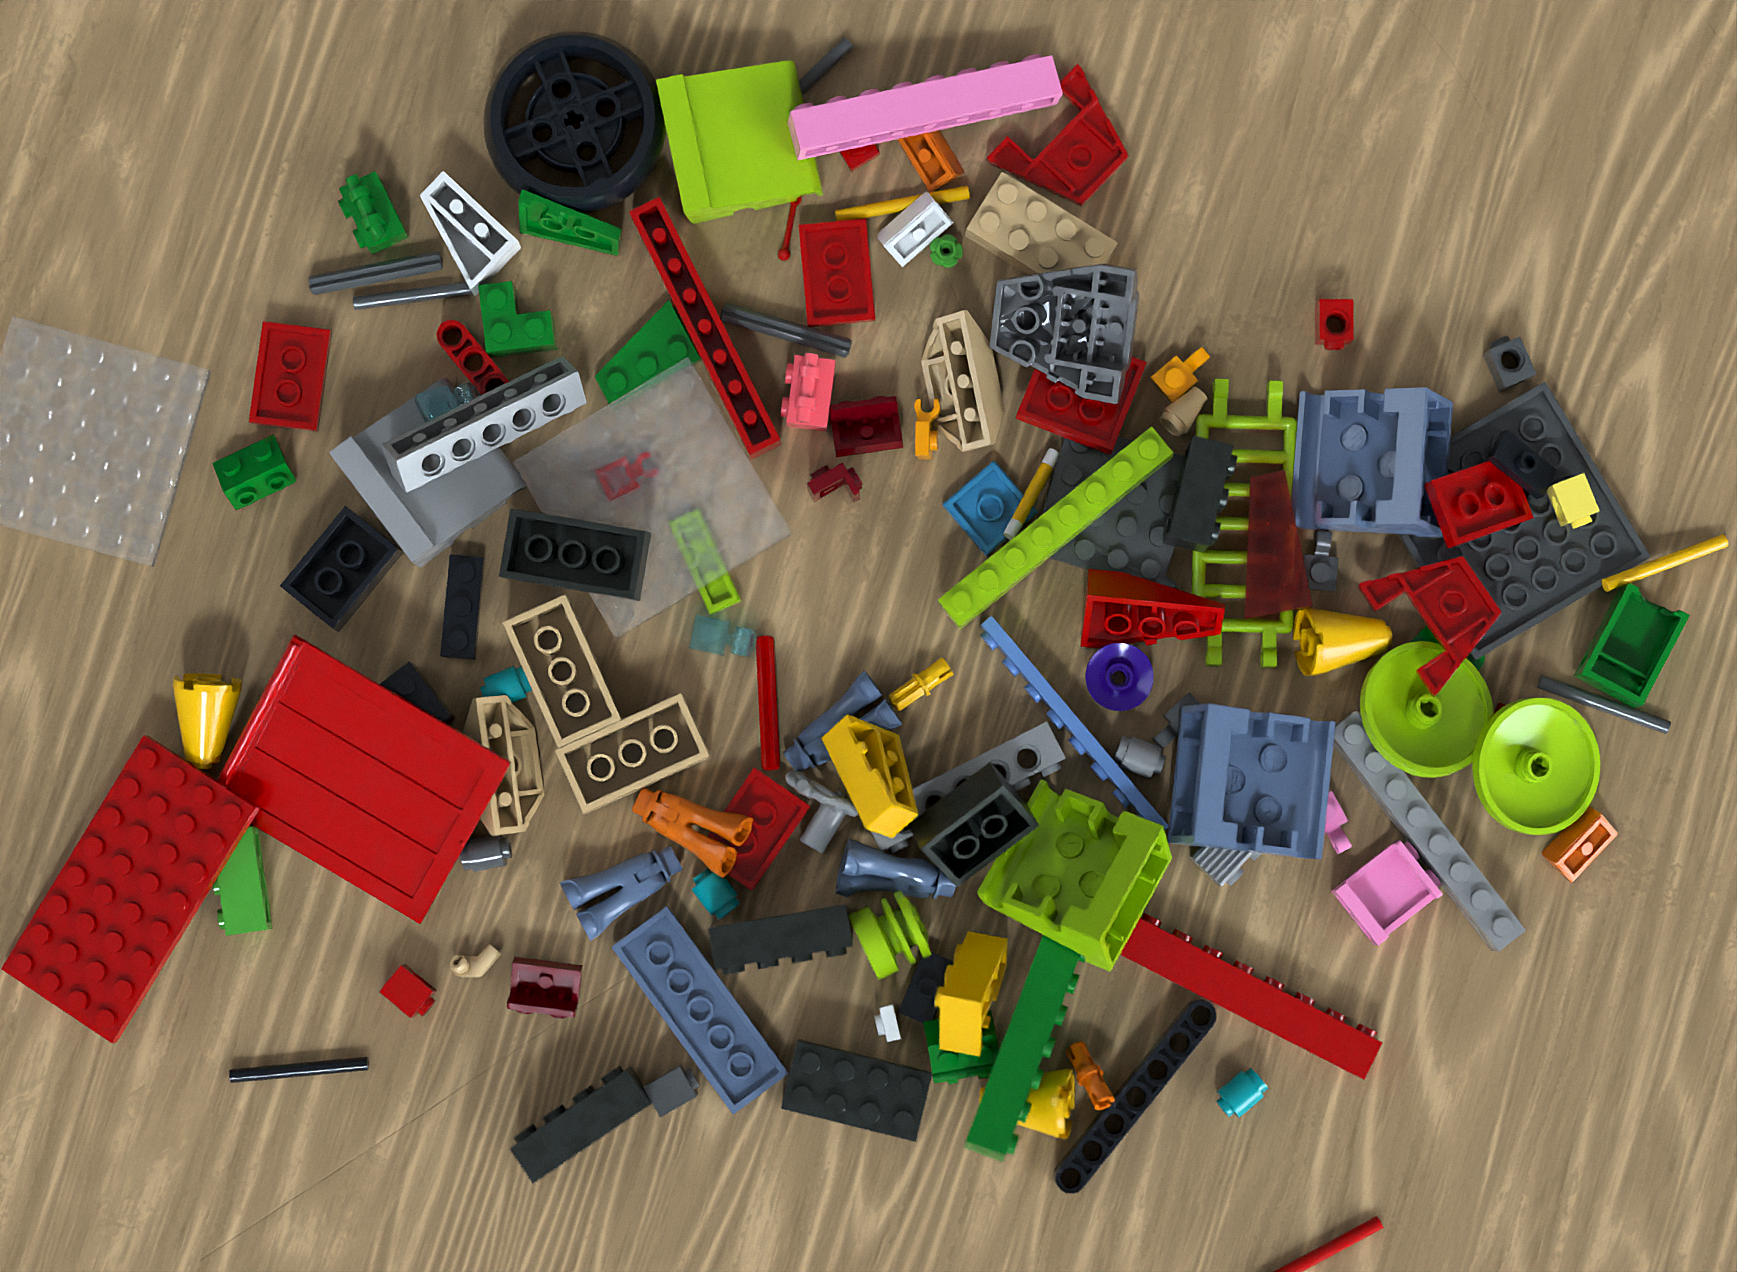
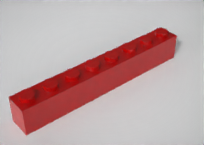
[629,197,781,460]
[1120,913,1383,1080]

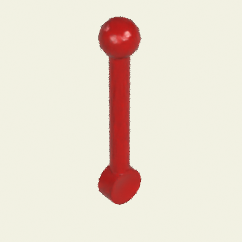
[777,196,802,261]

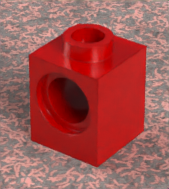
[1315,299,1354,350]
[379,964,437,1018]

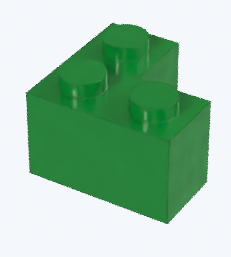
[478,281,558,359]

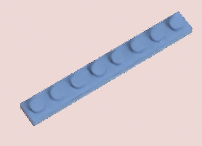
[980,616,1169,830]

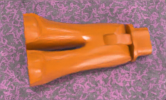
[632,788,753,878]

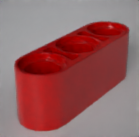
[436,320,509,395]

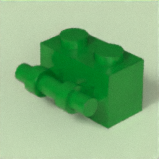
[338,171,409,255]
[923,1010,999,1085]

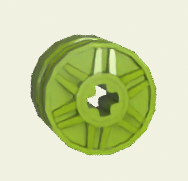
[848,890,932,980]

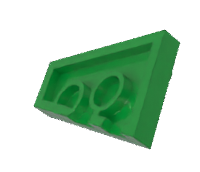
[518,189,622,256]
[594,300,701,408]

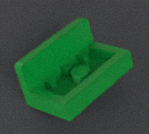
[212,434,297,510]

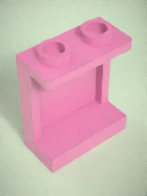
[1331,840,1443,945]

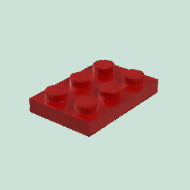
[798,219,875,327]
[249,321,332,432]
[1424,461,1534,548]
[707,767,811,891]

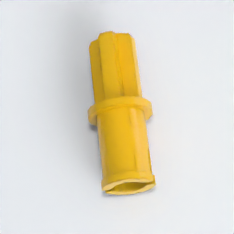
[888,657,954,711]

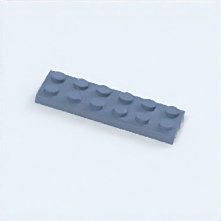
[611,906,789,1114]

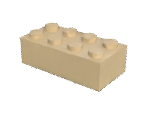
[965,172,1118,275]
[502,594,623,748]
[555,693,711,814]

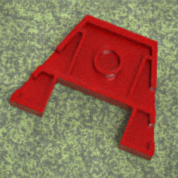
[986,64,1129,207]
[1358,556,1502,697]

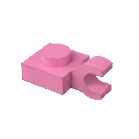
[1324,791,1352,854]

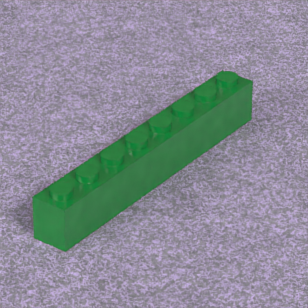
[964,935,1085,1162]

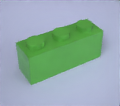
[213,827,273,936]

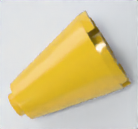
[1293,608,1392,676]
[172,673,242,769]
[979,1069,1076,1139]

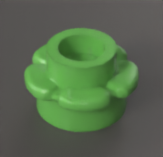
[930,234,963,268]

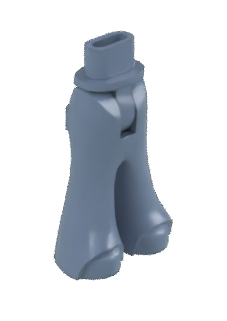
[783,670,903,773]
[835,839,956,900]
[559,846,683,941]

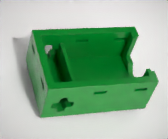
[1573,583,1690,708]

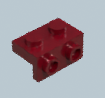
[829,396,903,457]
[807,462,863,502]
[507,956,583,1019]

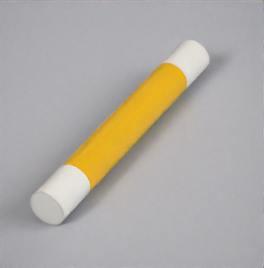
[1003,449,1060,540]

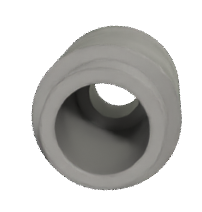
[1113,736,1166,779]

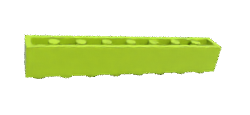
[938,426,1174,630]

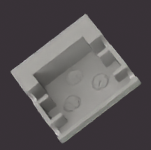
[329,378,529,568]

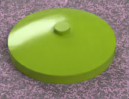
[1360,641,1494,778]
[1472,697,1600,835]

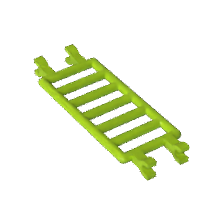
[1191,379,1297,668]

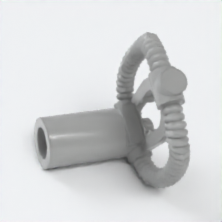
[786,771,858,854]

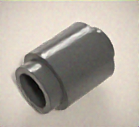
[460,834,512,872]

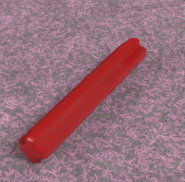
[755,635,780,771]

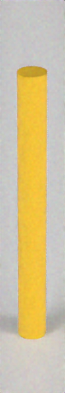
[835,185,970,221]
[1601,534,1728,592]

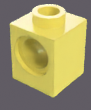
[1547,473,1599,529]

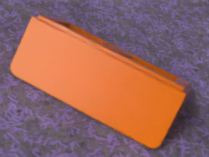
[897,130,964,192]
[1542,806,1618,883]

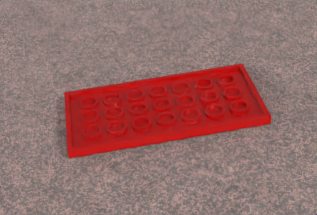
[1,735,260,1043]

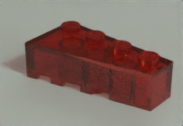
[1245,470,1313,621]

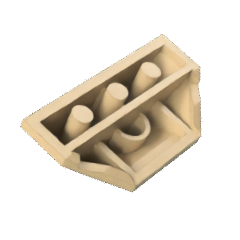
[921,310,1005,452]
[463,695,544,836]

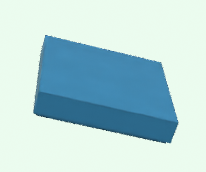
[942,461,1038,556]

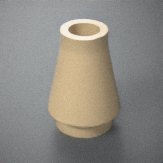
[1159,387,1208,437]

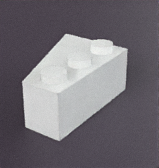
[420,171,521,296]

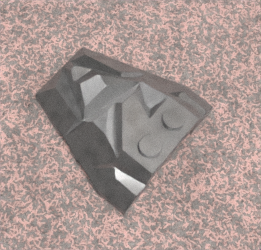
[989,263,1140,404]

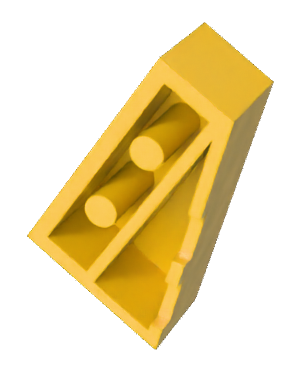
[821,714,919,838]
[935,931,1008,1056]

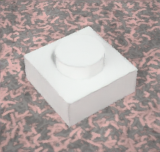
[874,1004,901,1042]

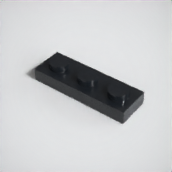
[440,554,485,660]

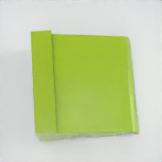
[656,61,824,224]
[977,779,1172,972]

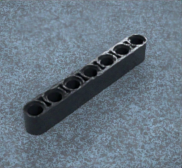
[1054,999,1217,1194]

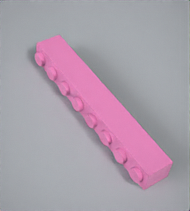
[787,54,1063,161]

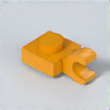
[1150,347,1210,403]
[914,399,942,460]

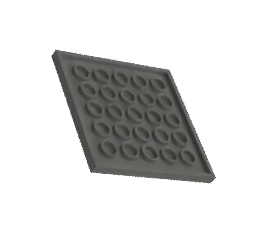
[1397,382,1651,661]

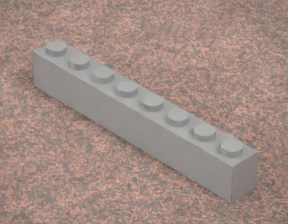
[1333,711,1526,952]

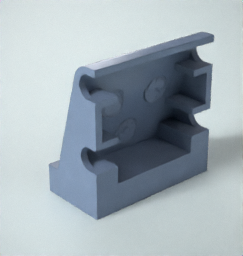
[1289,387,1453,537]
[1167,704,1336,859]

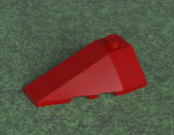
[1080,569,1225,649]

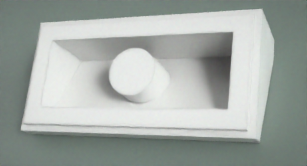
[876,192,954,267]

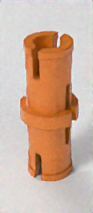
[1065,1041,1115,1110]

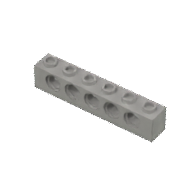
[381,356,587,493]
[870,722,1065,854]

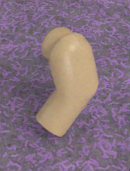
[449,943,502,978]

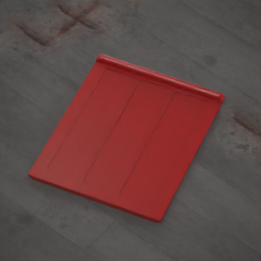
[217,634,512,924]

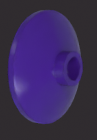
[1085,643,1154,711]

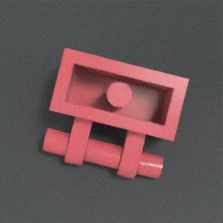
[781,353,836,432]

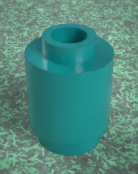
[480,665,532,703]
[691,868,741,920]
[1216,1068,1268,1118]

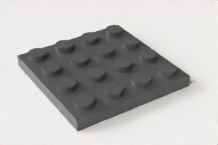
[1041,437,1184,581]

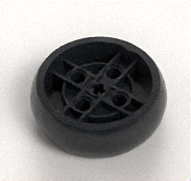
[483,31,666,213]

